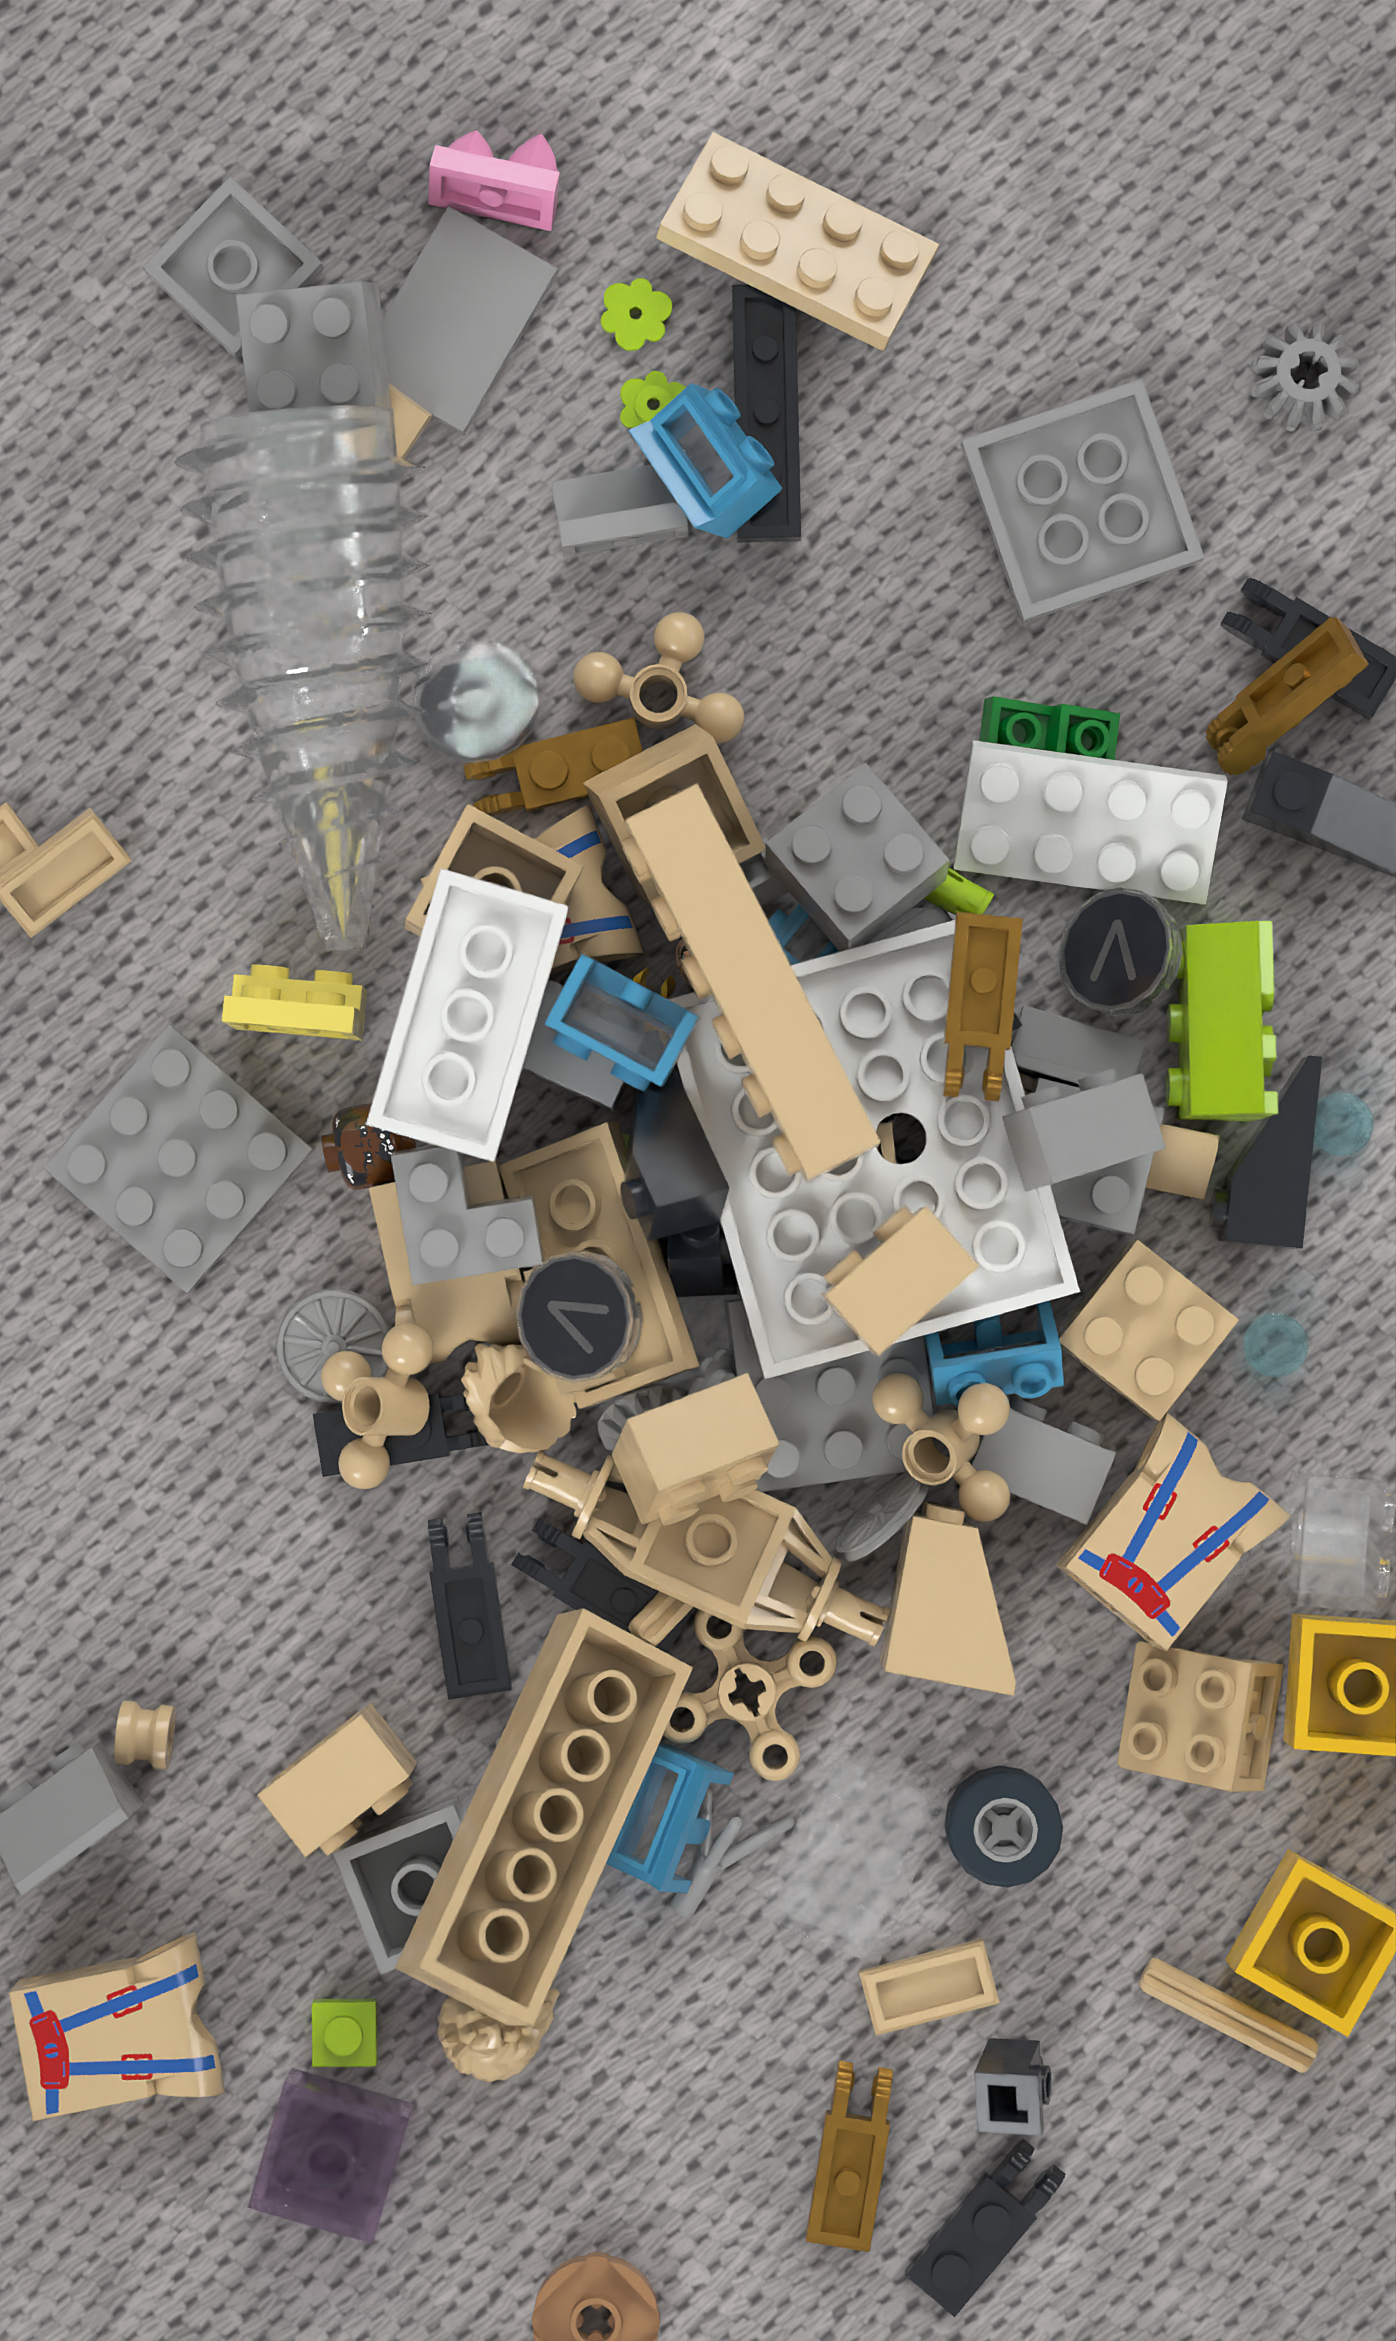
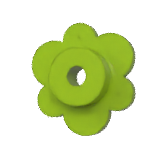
[601,278,672,352]
[620,371,686,428]

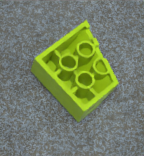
[1166,921,1278,1122]

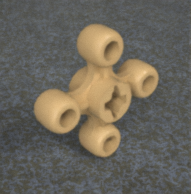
[663,1609,837,1781]

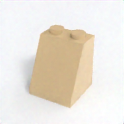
[879,1501,1016,1696]

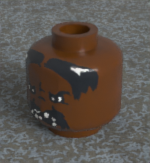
[321,1103,416,1190]

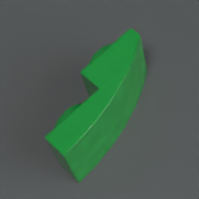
[979,696,1120,760]

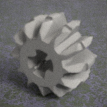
[1251,322,1359,432]

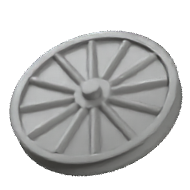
[276,1288,390,1404]
[835,1471,930,1562]

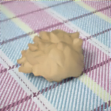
[461,1343,577,1453]
[437,1988,560,2082]

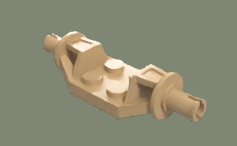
[523,1450,891,1647]

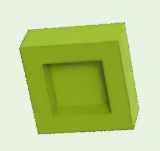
[312,1998,378,2067]

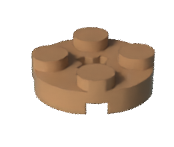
[532,2251,660,2341]

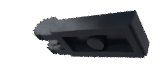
[1220,577,1396,720]
[313,1393,489,1477]
[428,1512,513,1700]
[511,1518,695,1653]
[904,2139,1066,2317]

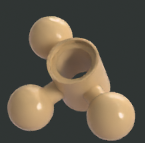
[573,612,744,743]
[321,1323,434,1489]
[872,1373,1010,1522]

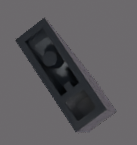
[1241,751,1396,878]
[620,1029,730,1241]
[1209,1055,1322,1249]

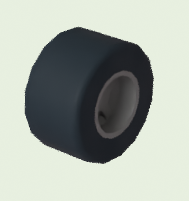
[944,1765,1063,1888]

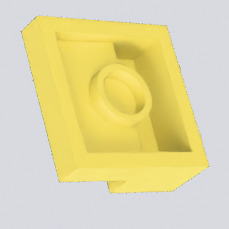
[222,964,367,1041]

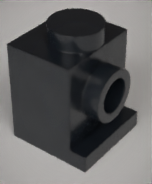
[668,1220,737,1297]
[974,2038,1052,2136]

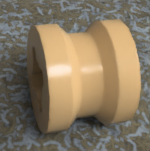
[114,1700,176,1770]

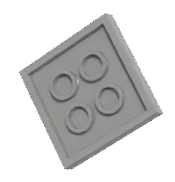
[960,378,1205,624]
[43,1024,314,1294]
[724,1298,937,1492]

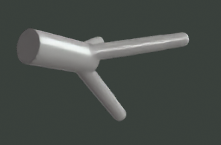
[669,1788,795,1918]

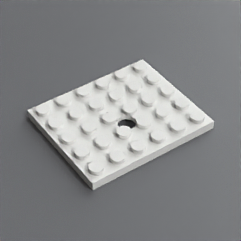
[668,920,1080,1379]

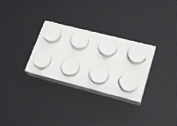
[954,740,1228,905]
[366,869,569,1162]

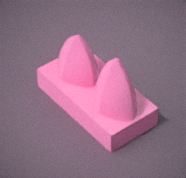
[428,130,560,231]

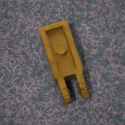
[1205,616,1369,776]
[463,717,643,816]
[943,912,1023,1102]
[805,2061,893,2252]

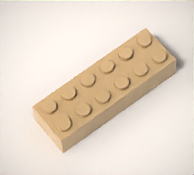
[621,784,881,1183]
[395,1608,693,2026]

